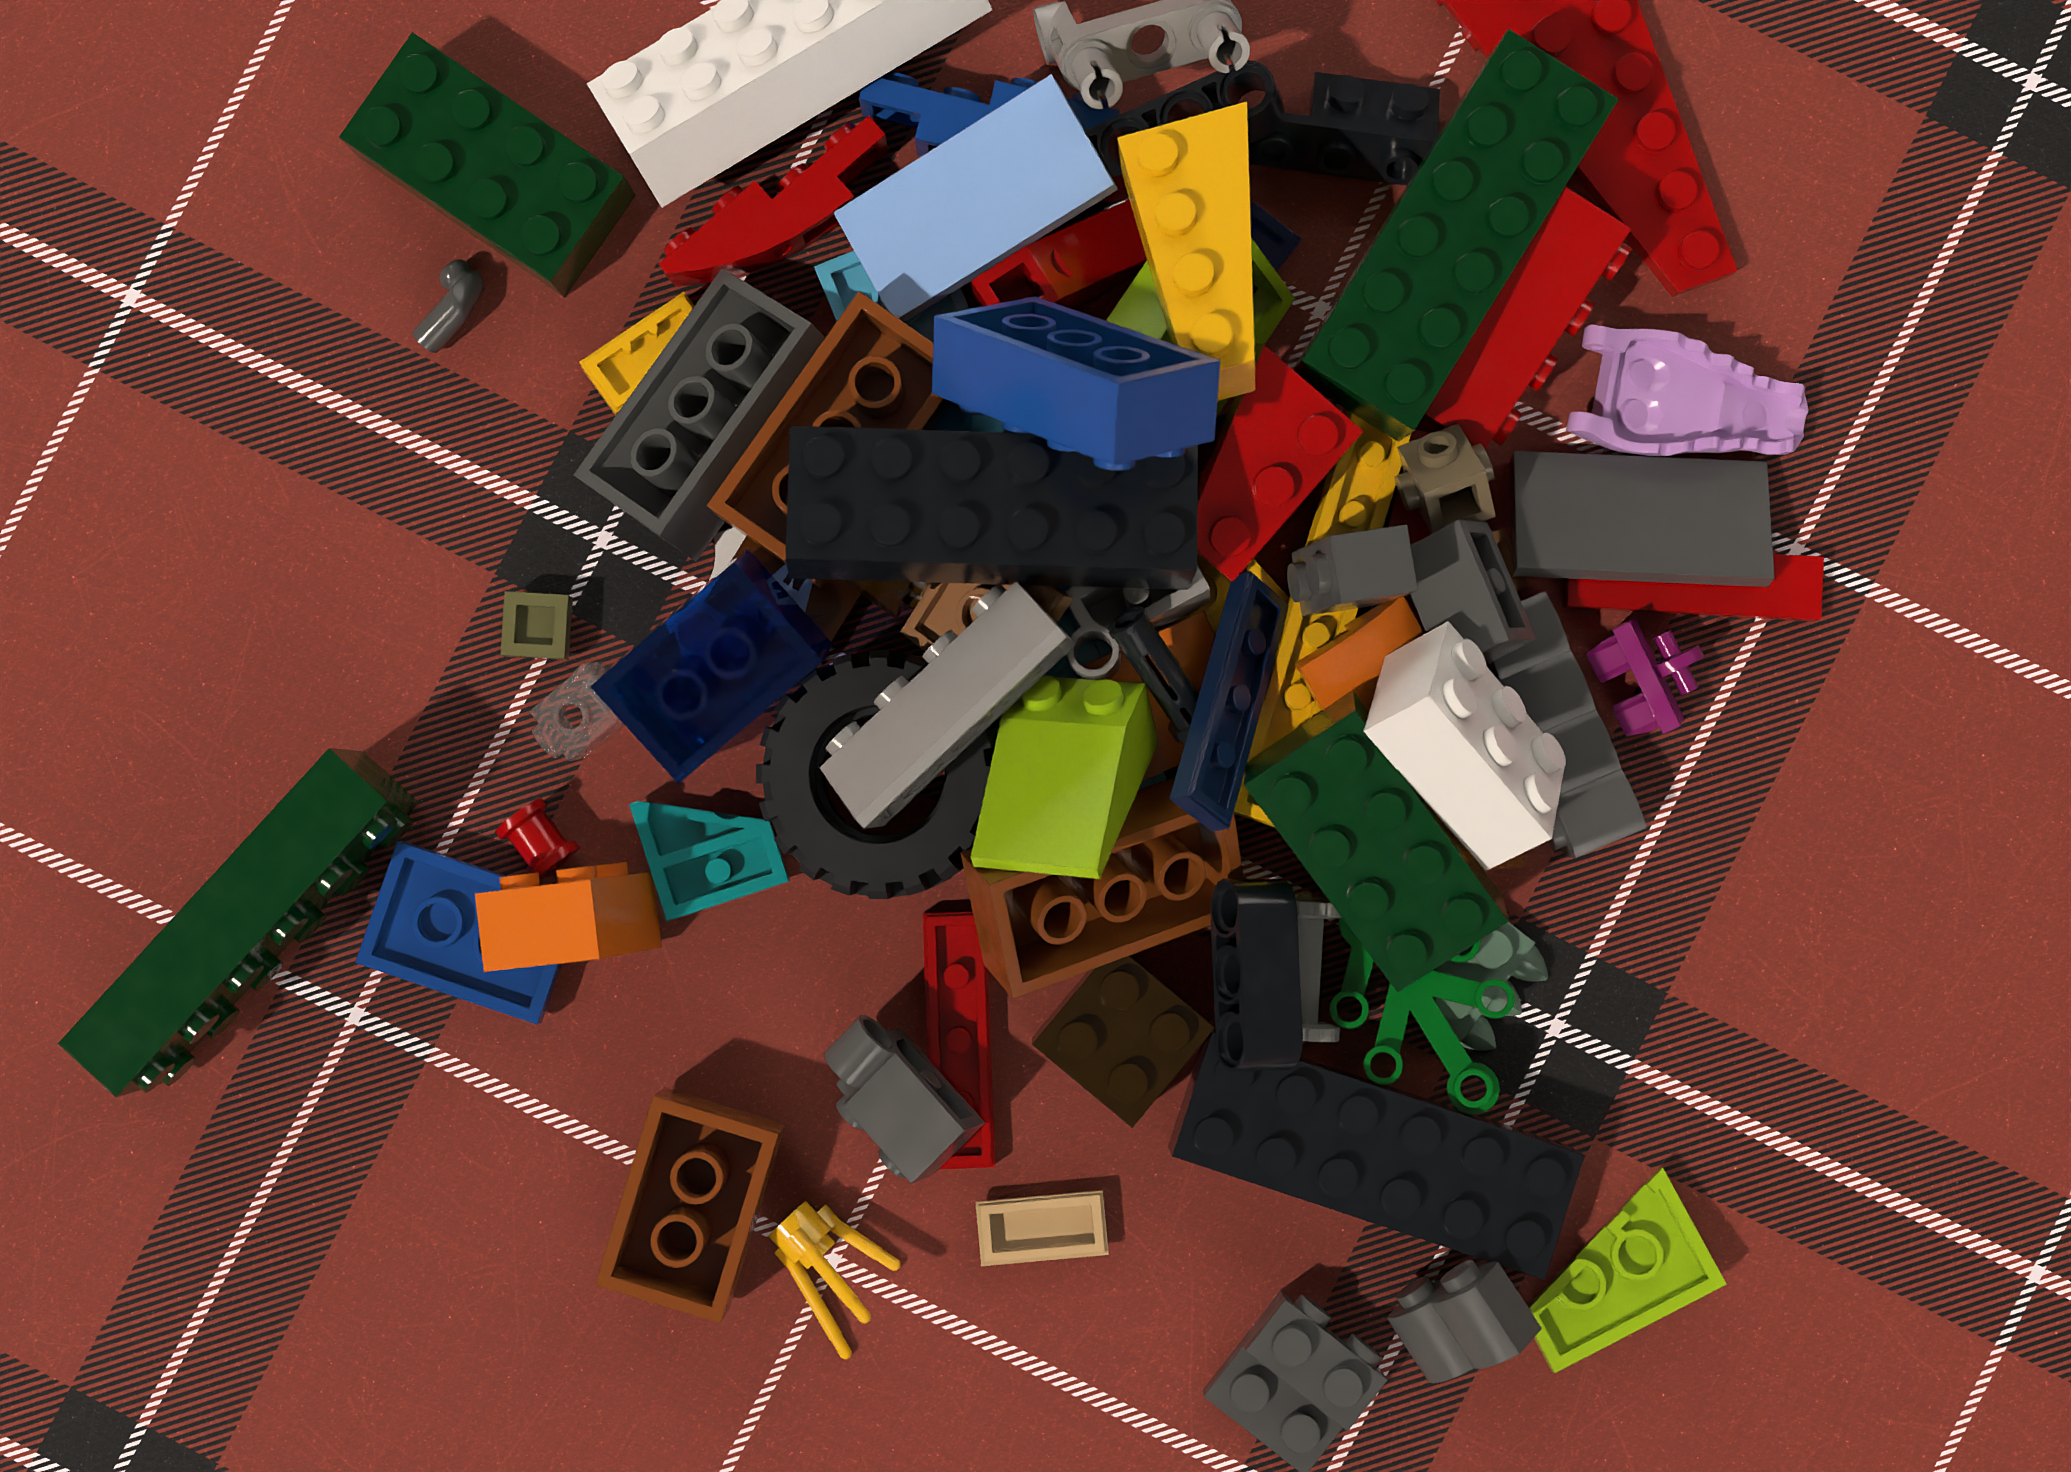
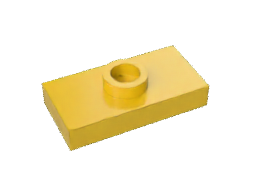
[579,292,694,416]

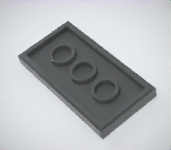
[1510,451,1774,587]

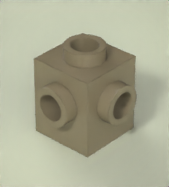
[1395,424,1496,534]

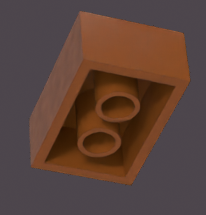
[595,1087,786,1324]

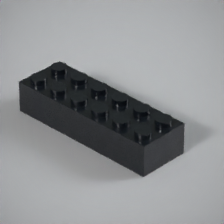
[786,426,1198,590]
[1168,1029,1585,1280]

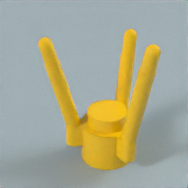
[768,1201,901,1359]

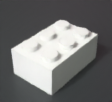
[1364,621,1566,871]

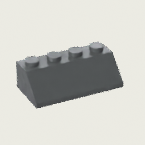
[573,269,826,562]

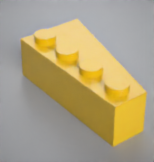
[1117,102,1255,401]

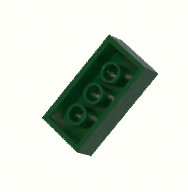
[339,32,636,298]
[1244,690,1509,993]

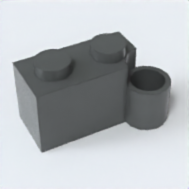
[824,1015,985,1184]

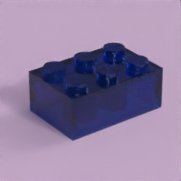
[590,548,833,784]

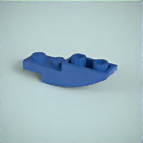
[859,72,1120,156]

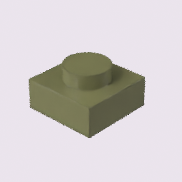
[500,591,573,660]

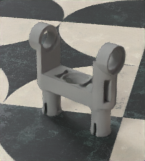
[1033,0,1250,109]

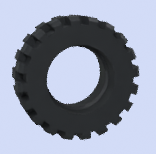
[756,650,999,899]

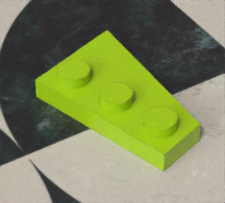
[1528,1167,1727,1373]

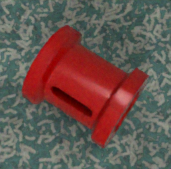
[495,798,580,880]

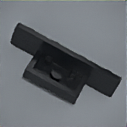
[1248,72,1440,186]

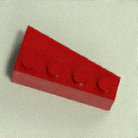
[1425,186,1632,449]

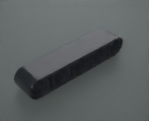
[1047,60,1285,234]

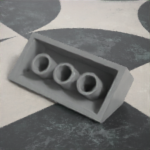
[820,581,1076,828]

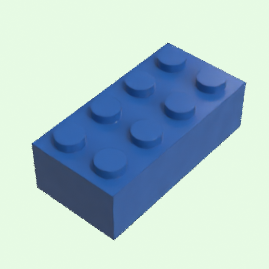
[932,297,1220,470]

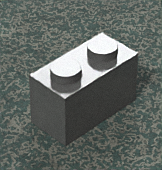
[1405,520,1537,665]
[1287,525,1418,617]

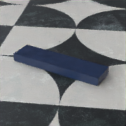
[1170,571,1289,831]

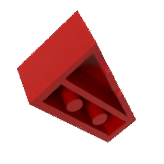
[1197,343,1364,582]

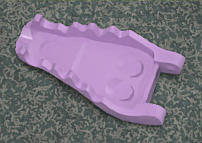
[1566,324,1809,456]

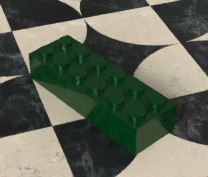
[1293,29,1619,442]
[57,748,419,1097]

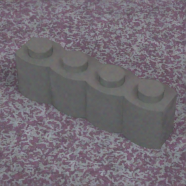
[1487,592,1647,858]

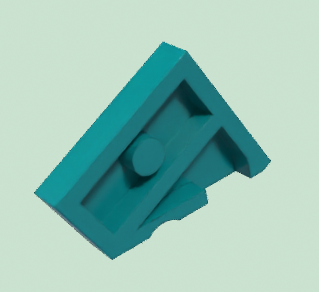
[629,801,791,921]

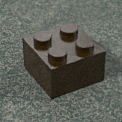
[1032,955,1215,1128]

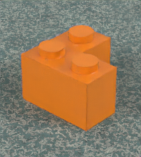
[475,862,662,972]

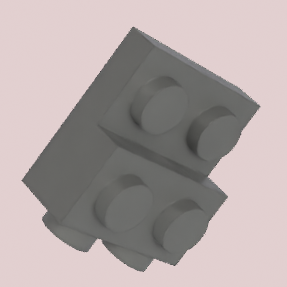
[1202,1290,1387,1472]

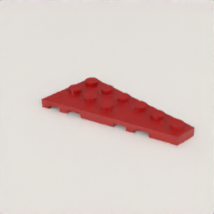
[1435,0,1738,297]

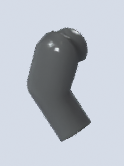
[412,259,484,353]

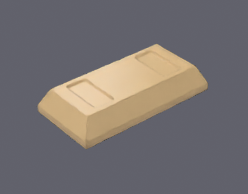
[975,1190,1109,1266]

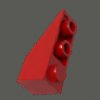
[971,200,1147,310]

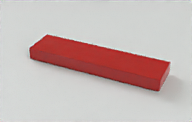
[1563,554,1824,622]
[922,911,995,1169]

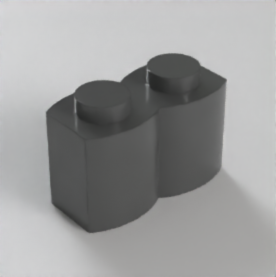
[1387,1260,1542,1383]

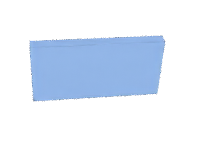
[834,74,1118,322]

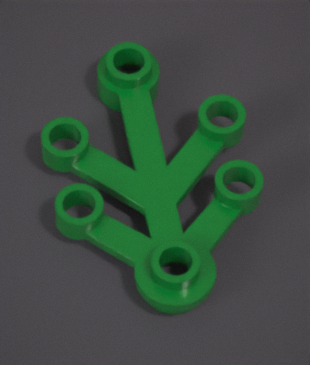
[1330,917,1515,1114]

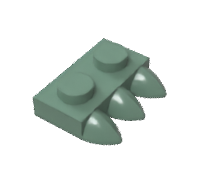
[1433,922,1548,1051]

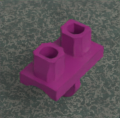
[1586,617,1705,737]

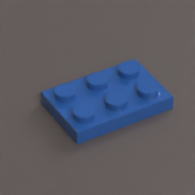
[355,841,562,1025]

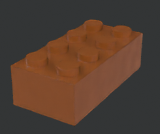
[707,291,953,588]
[960,777,1244,999]

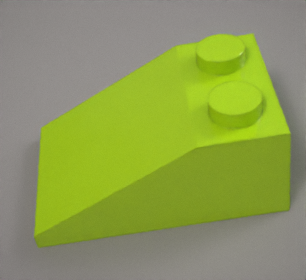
[971,675,1159,879]

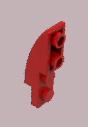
[658,115,889,287]

